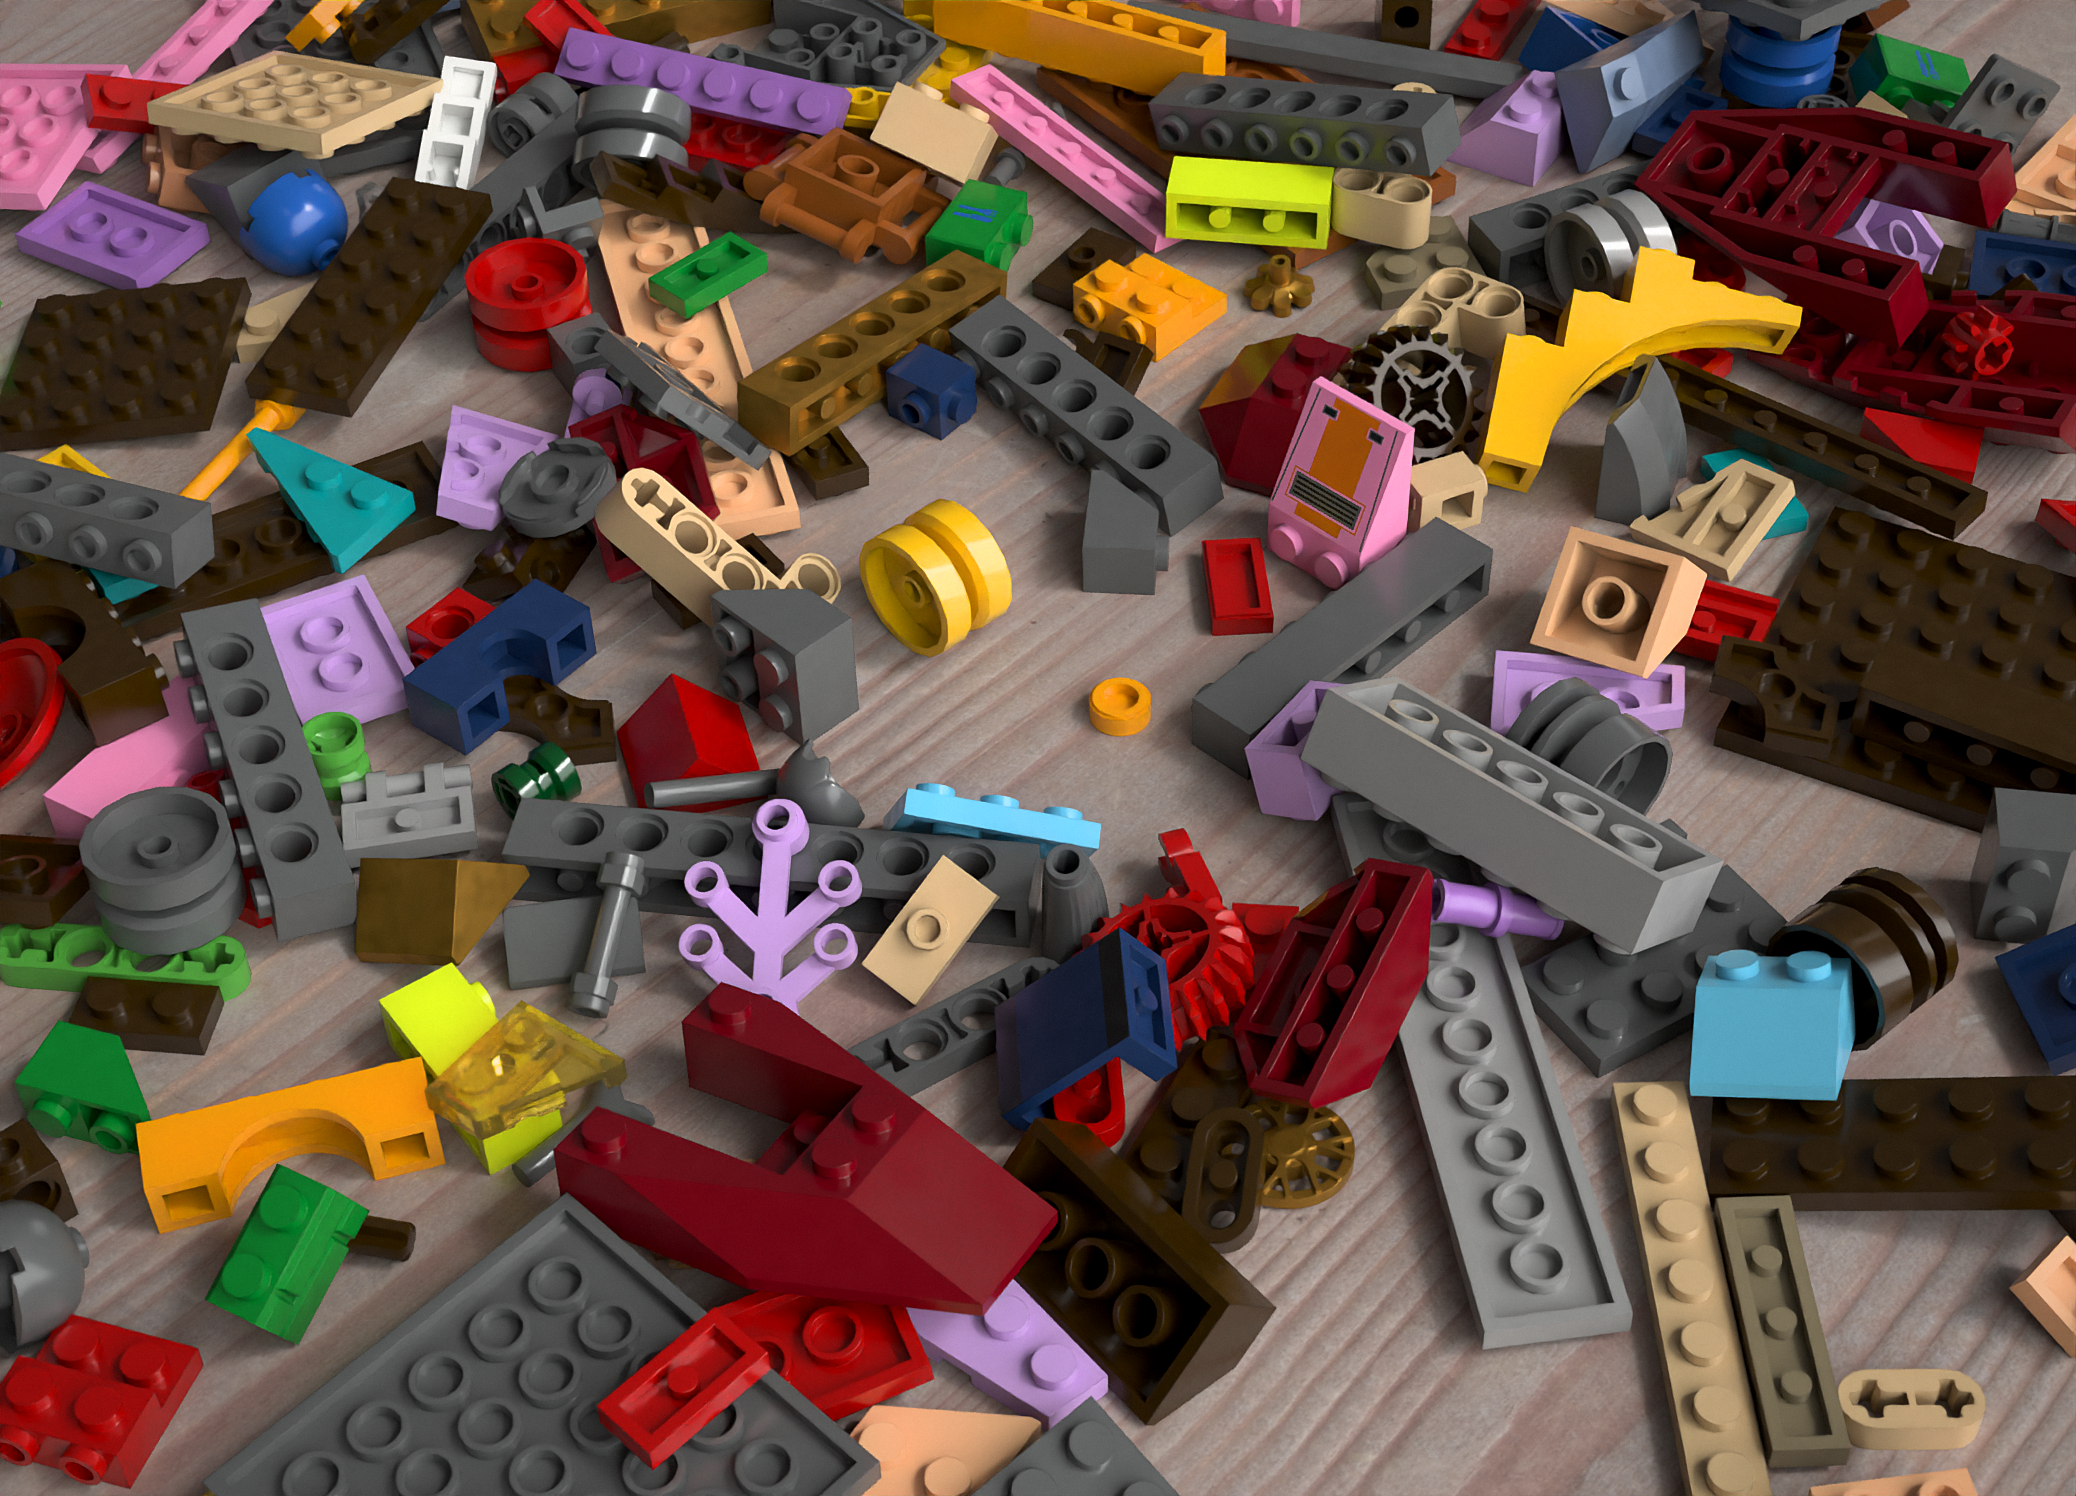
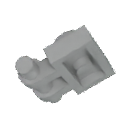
[341,762,479,868]

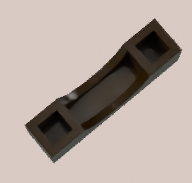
[0,558,170,747]

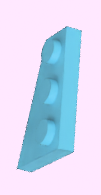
[882,783,1101,859]

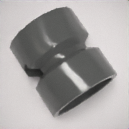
[486,72,578,159]

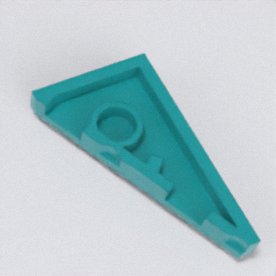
[246,427,416,574]

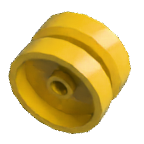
[859,498,1012,658]

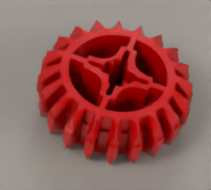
[1071,888,1255,1052]

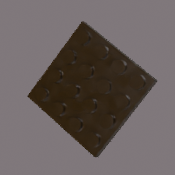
[0,277,252,452]

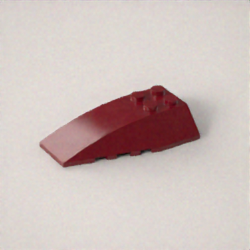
[1746,290,2076,454]

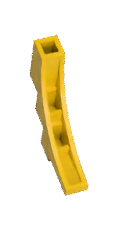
[1473,246,1803,493]

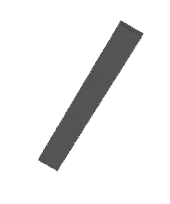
[1127,0,1523,99]

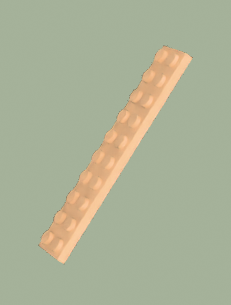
[597,199,801,540]

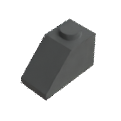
[1082,470,1170,595]

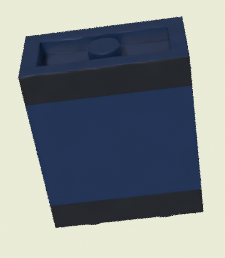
[995,927,1178,1132]

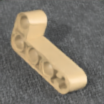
[1330,82,1436,249]
[1332,267,1526,386]
[595,468,841,629]

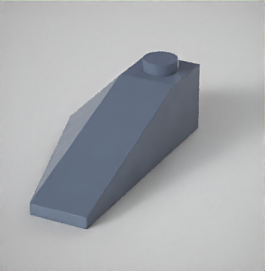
[1554,9,1706,173]

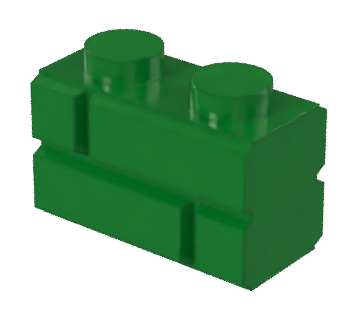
[204,1163,370,1345]

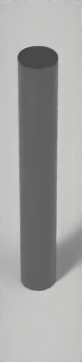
[644,768,831,809]

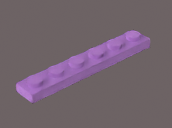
[554,27,852,139]

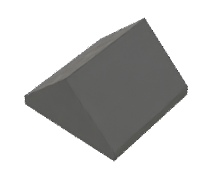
[185,142,325,260]

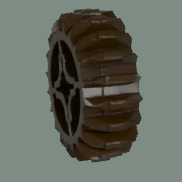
[1338,324,1486,466]

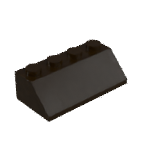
[1002,1117,1277,1426]

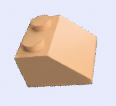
[1530,526,1707,679]

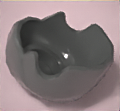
[775,739,865,828]

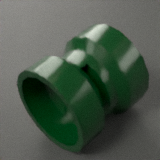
[491,741,582,821]

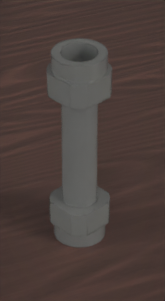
[567,851,646,1019]

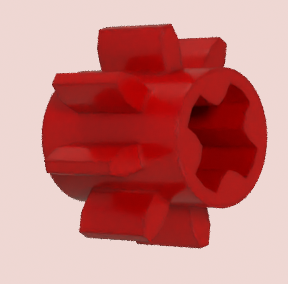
[1940,305,2014,381]

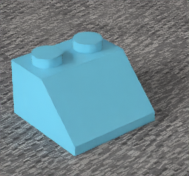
[1689,950,1856,1101]

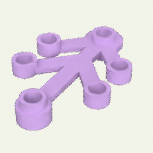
[679,799,862,1015]

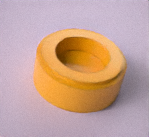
[1089,677,1151,736]

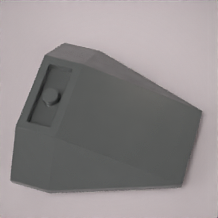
[706,0,946,93]

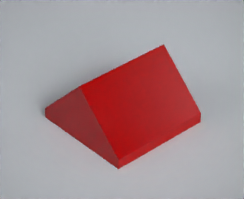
[617,673,768,814]

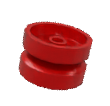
[464,237,593,372]

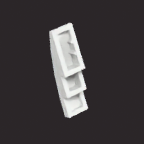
[415,56,497,190]

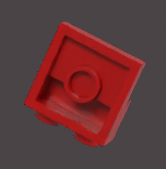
[0,1314,204,1489]

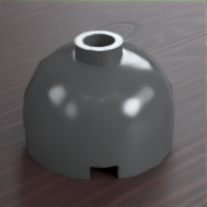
[0,1199,89,1356]

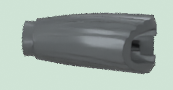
[1042,843,1110,965]

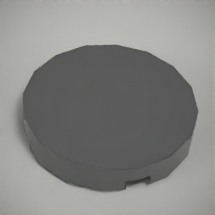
[499,437,617,538]

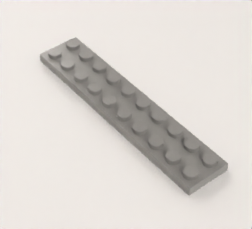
[1330,793,1633,1350]

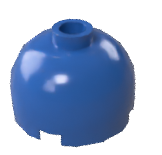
[239,169,349,277]

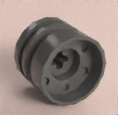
[1505,677,1673,816]

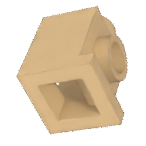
[1407,451,1488,533]

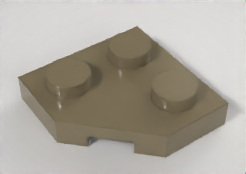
[1365,215,1486,311]

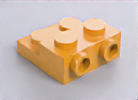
[1073,253,1227,363]

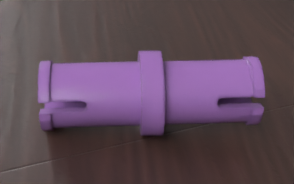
[1431,878,1564,940]

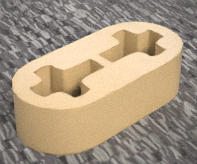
[1837,1369,1986,1450]

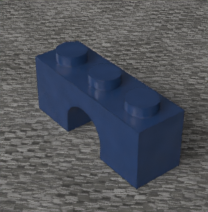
[402,579,597,756]

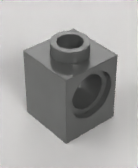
[546,312,612,399]

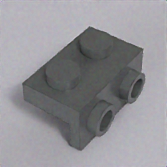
[510,184,605,264]

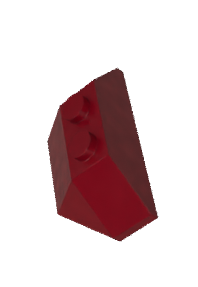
[1198,333,1352,497]
[568,404,721,584]
[1232,857,1433,1109]

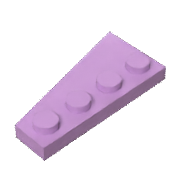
[906,1279,1108,1432]

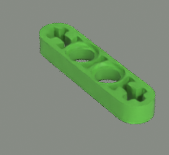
[0,923,252,1002]

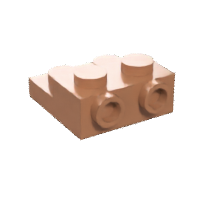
[141,125,250,214]

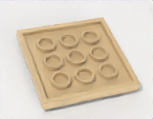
[147,50,444,159]

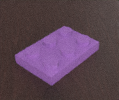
[15,181,211,290]

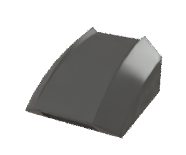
[1594,353,1688,526]

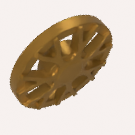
[1221,1099,1355,1209]

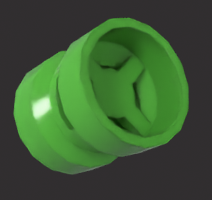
[302,712,372,801]

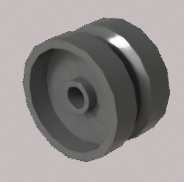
[571,85,692,191]
[79,787,248,955]

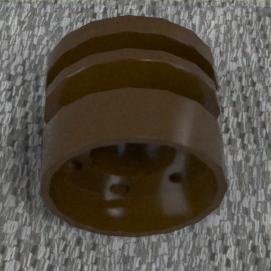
[1765,867,1959,1052]

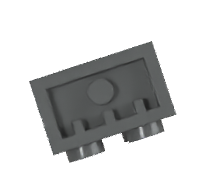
[1901,54,2060,158]

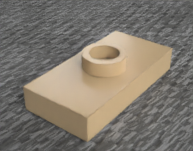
[861,855,999,1006]

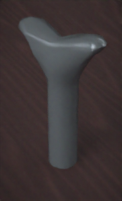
[512,1067,655,1188]

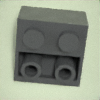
[710,589,859,745]

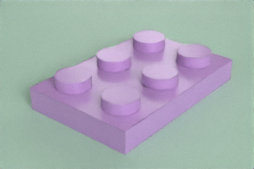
[260,574,415,727]

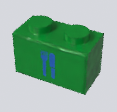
[1848,33,1971,111]
[925,179,1033,272]

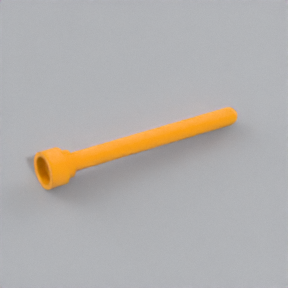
[178,399,306,501]

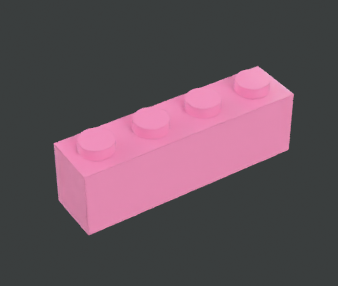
[42,673,210,839]

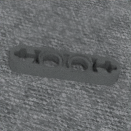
[846,957,1060,1097]

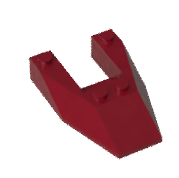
[1634,107,2018,348]
[553,982,1058,1316]

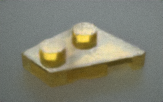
[424,1000,627,1140]

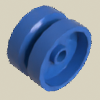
[1719,14,1842,109]

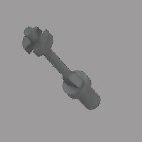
[983,101,1065,187]

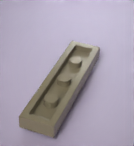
[1713,1195,1851,1468]

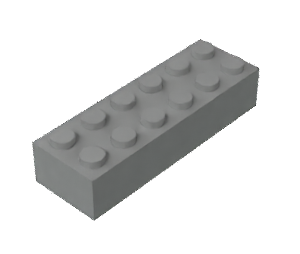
[1300,675,1724,955]

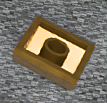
[355,858,530,966]

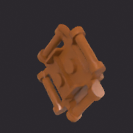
[743,127,952,265]

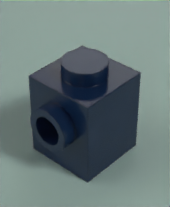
[886,343,977,441]

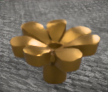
[1244,254,1315,318]

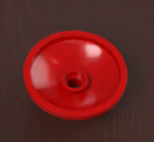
[0,637,66,792]

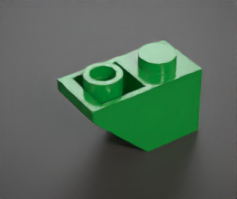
[14,1020,152,1156]

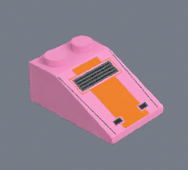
[1267,376,1415,591]

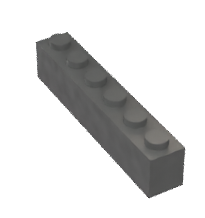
[1191,517,1493,780]

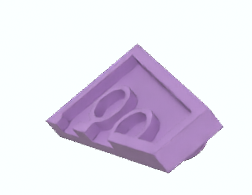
[436,405,559,531]
[1490,650,1685,737]

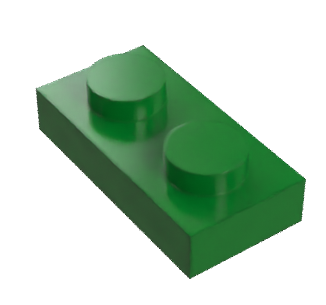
[648,231,768,319]

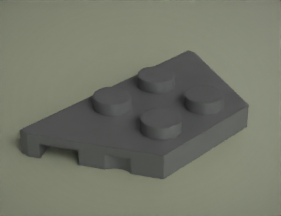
[594,330,772,471]

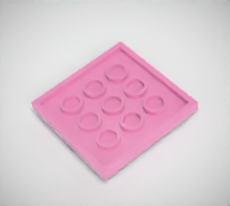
[0,63,133,211]

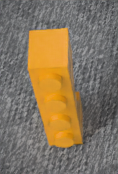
[136,1056,446,1234]

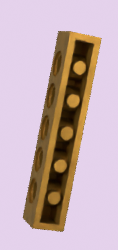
[737,250,1008,456]

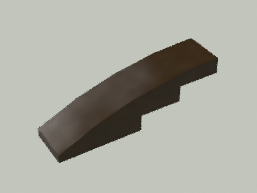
[589,150,802,234]

